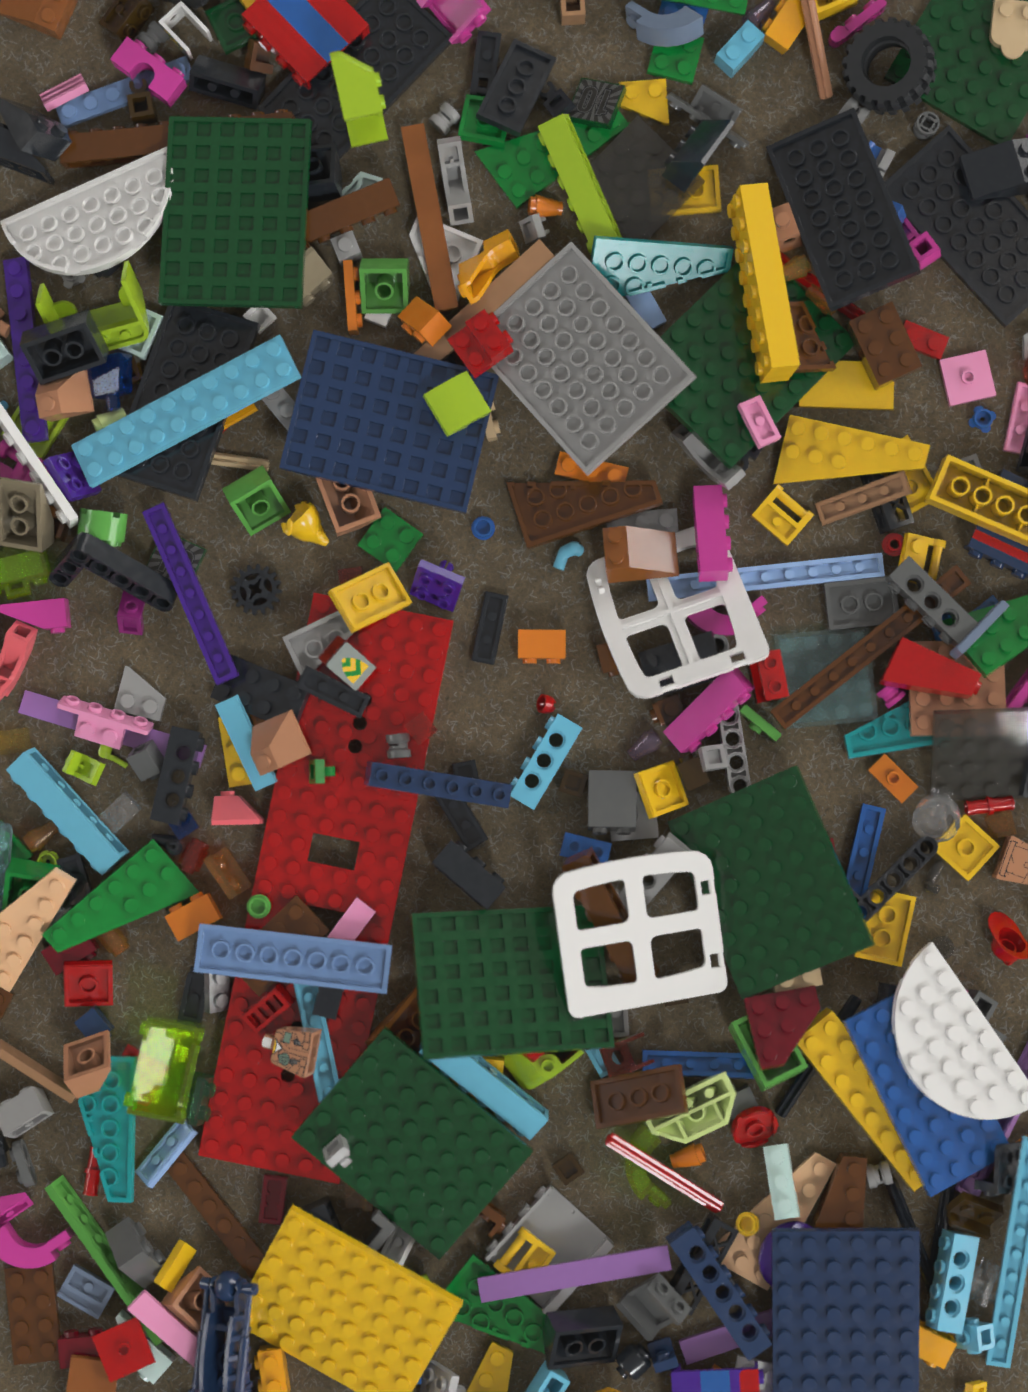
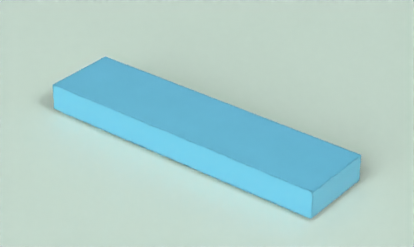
[215,695,277,791]

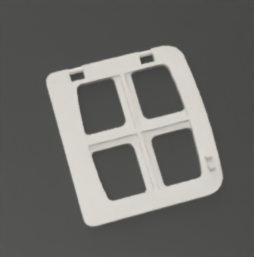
[587,526,769,699]
[552,850,727,1018]

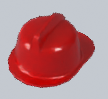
[988,912,1028,966]

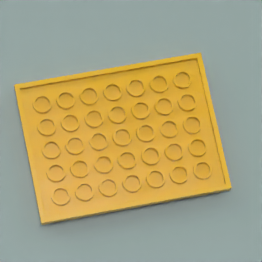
[249,1205,464,1392]

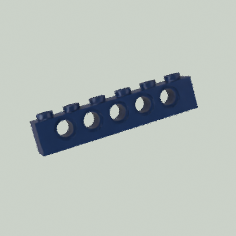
[364,761,512,808]
[665,1221,773,1361]

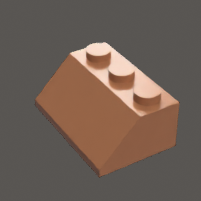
[315,478,381,537]

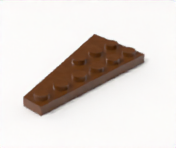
[506,480,663,549]

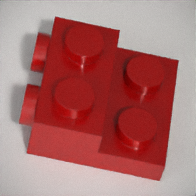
[447,309,514,379]

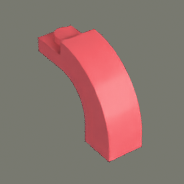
[0,620,38,701]

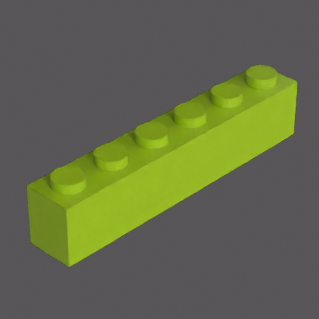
[538,114,622,254]

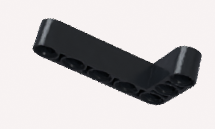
[49,532,177,612]
[851,836,938,922]

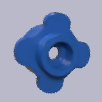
[968,406,996,433]

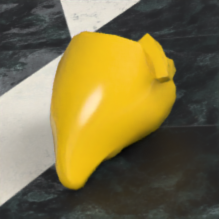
[281,501,329,546]

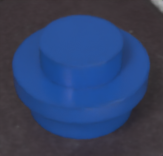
[471,516,495,540]

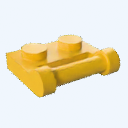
[751,484,815,547]
[898,532,946,584]
[493,1226,556,1273]

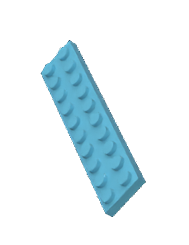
[71,335,302,488]

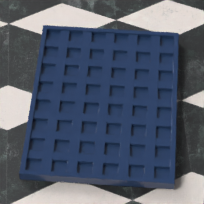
[279,330,499,514]
[772,1228,920,1392]

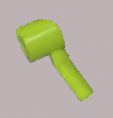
[98,744,128,769]

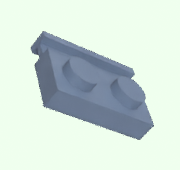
[56,1263,115,1319]

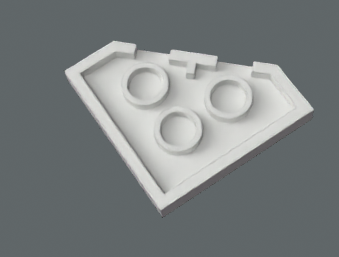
[409,217,483,302]

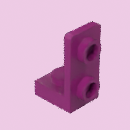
[117,590,145,635]

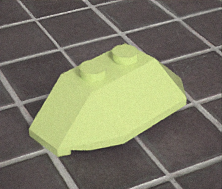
[645,1072,736,1144]

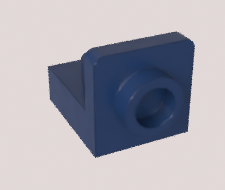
[647,1336,679,1373]

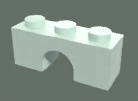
[763,1143,800,1220]

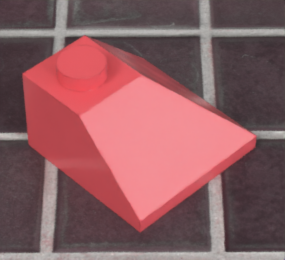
[211,791,265,825]

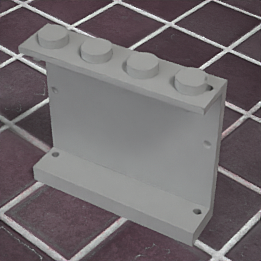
[485,1184,614,1315]

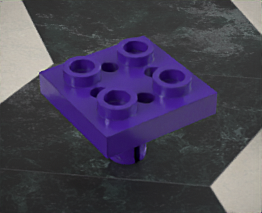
[43,451,102,502]
[410,559,465,612]

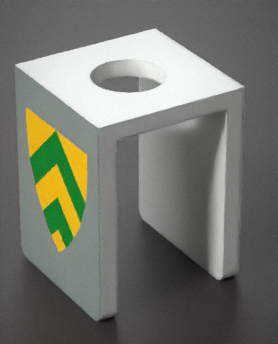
[158,1,213,61]

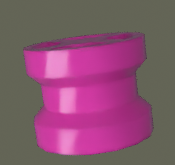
[876,686,906,709]

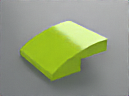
[423,371,491,437]

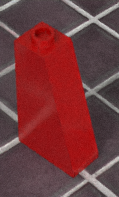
[879,637,982,699]

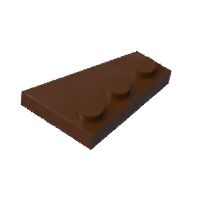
[789,301,836,373]

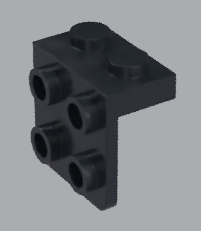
[974,1141,1021,1197]

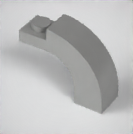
[436,136,474,226]
[671,423,746,491]

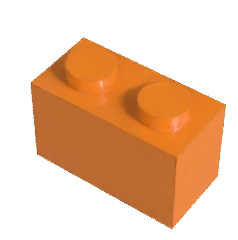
[397,296,452,347]
[518,629,566,664]
[164,891,223,942]

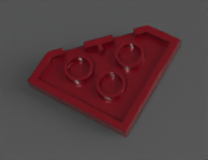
[744,985,821,1070]

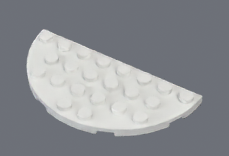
[0,147,173,276]
[892,942,1028,1120]

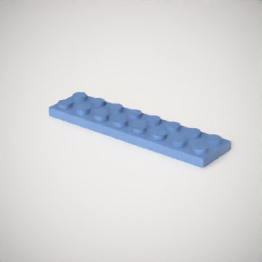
[194,923,393,994]

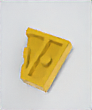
[619,79,669,126]

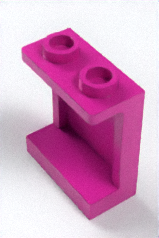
[416,0,491,44]

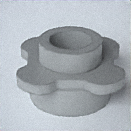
[59,274,86,289]

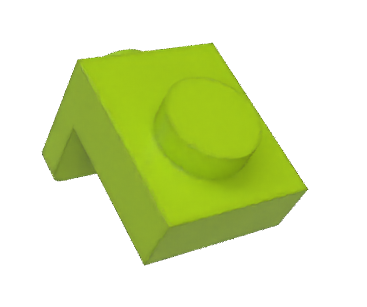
[62,750,106,786]

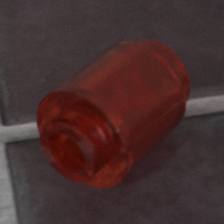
[178,837,210,875]

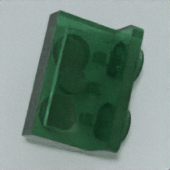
[184,1071,216,1126]

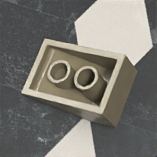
[0,477,55,552]

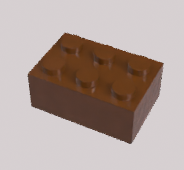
[845,301,922,390]

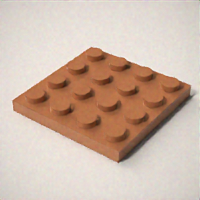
[908,641,1007,736]

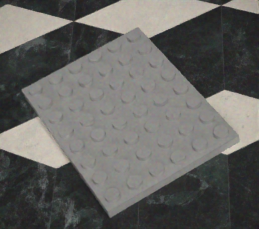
[491,241,696,476]

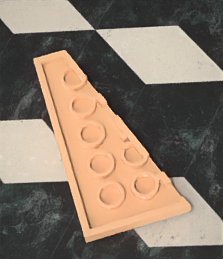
[0,867,77,992]
[714,1151,836,1291]

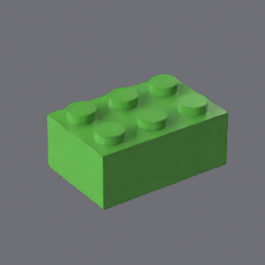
[728,1015,808,1092]

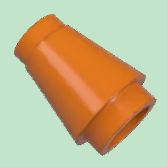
[528,194,563,217]
[669,1142,707,1169]

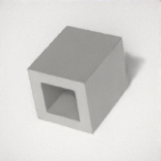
[330,230,363,267]

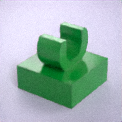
[309,759,335,784]

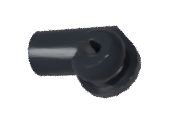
[151,833,182,856]

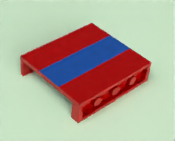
[241,0,370,90]

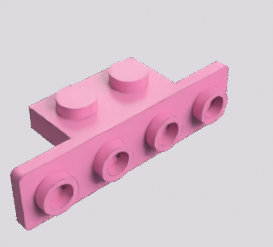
[57,695,154,750]

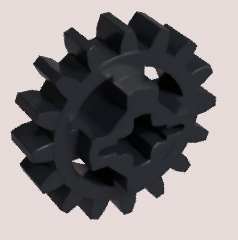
[230,564,283,616]

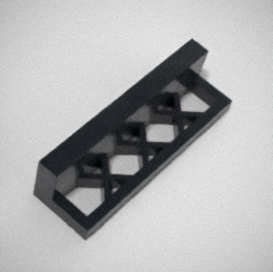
[860,433,915,534]
[669,1212,739,1316]

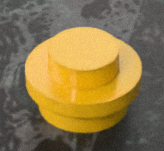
[736,1212,760,1236]

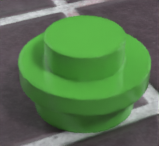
[247,894,271,919]

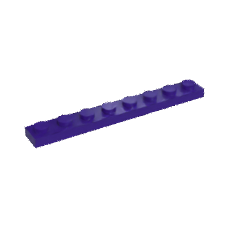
[3,257,49,444]
[142,502,240,685]

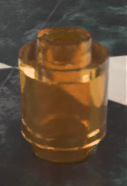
[96,927,130,957]

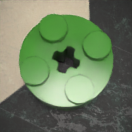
[77,508,128,547]

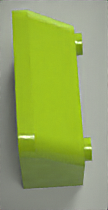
[329,50,388,148]
[35,260,149,351]
[497,1050,584,1090]

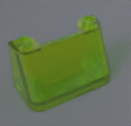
[123,1016,205,1124]

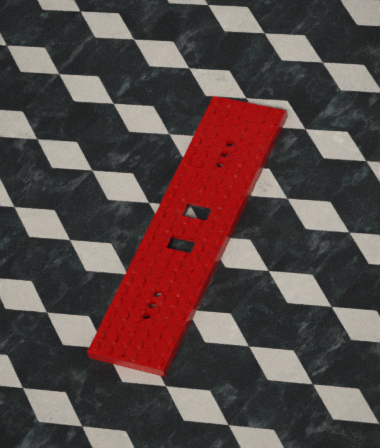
[198,593,454,1184]

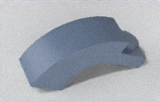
[625,1,704,47]

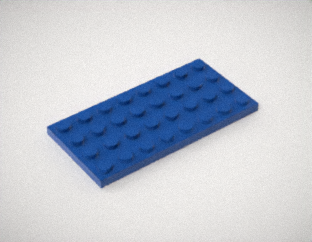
[842,993,1009,1197]

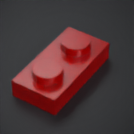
[903,320,949,360]

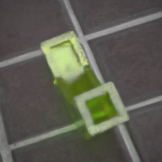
[624,1122,672,1209]

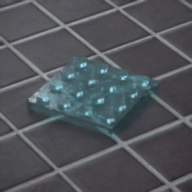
[773,627,878,729]

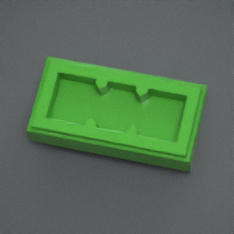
[739,705,781,742]

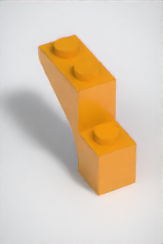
[457,229,520,305]

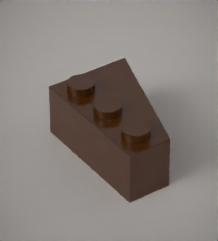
[811,1152,867,1228]

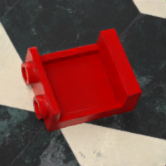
[748,649,789,704]

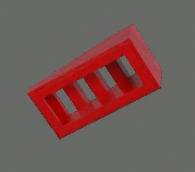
[241,983,295,1034]

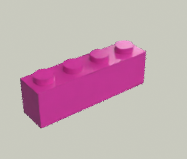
[692,485,733,582]
[663,668,755,753]

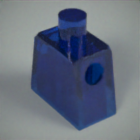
[87,352,132,411]

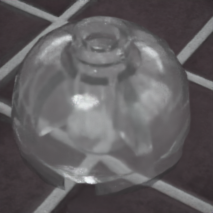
[912,793,961,842]

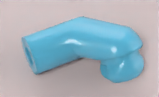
[553,541,584,571]

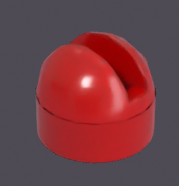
[536,694,556,714]

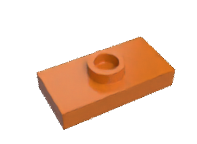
[867,753,919,804]

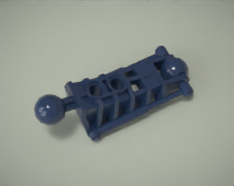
[188,1270,259,1392]

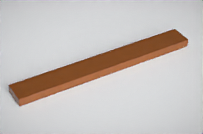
[401,123,459,312]

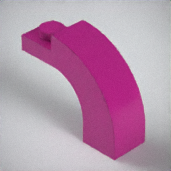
[902,217,941,270]
[686,596,768,637]
[0,1221,75,1268]

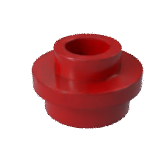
[882,533,904,557]

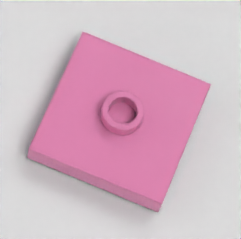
[938,350,996,407]

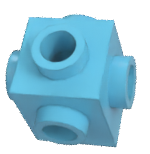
[955,1317,995,1354]

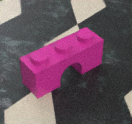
[110,37,187,108]

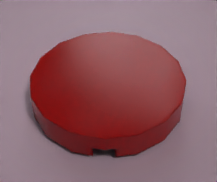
[730,1106,778,1148]

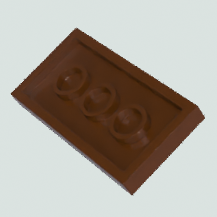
[241,895,330,997]
[590,1064,689,1130]
[4,1262,61,1365]

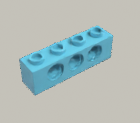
[511,714,582,810]
[925,1229,980,1334]

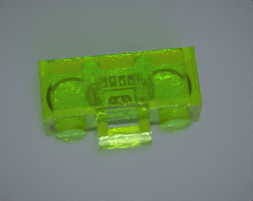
[0,550,52,600]

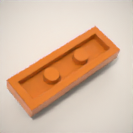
[343,260,363,335]
[554,451,629,482]

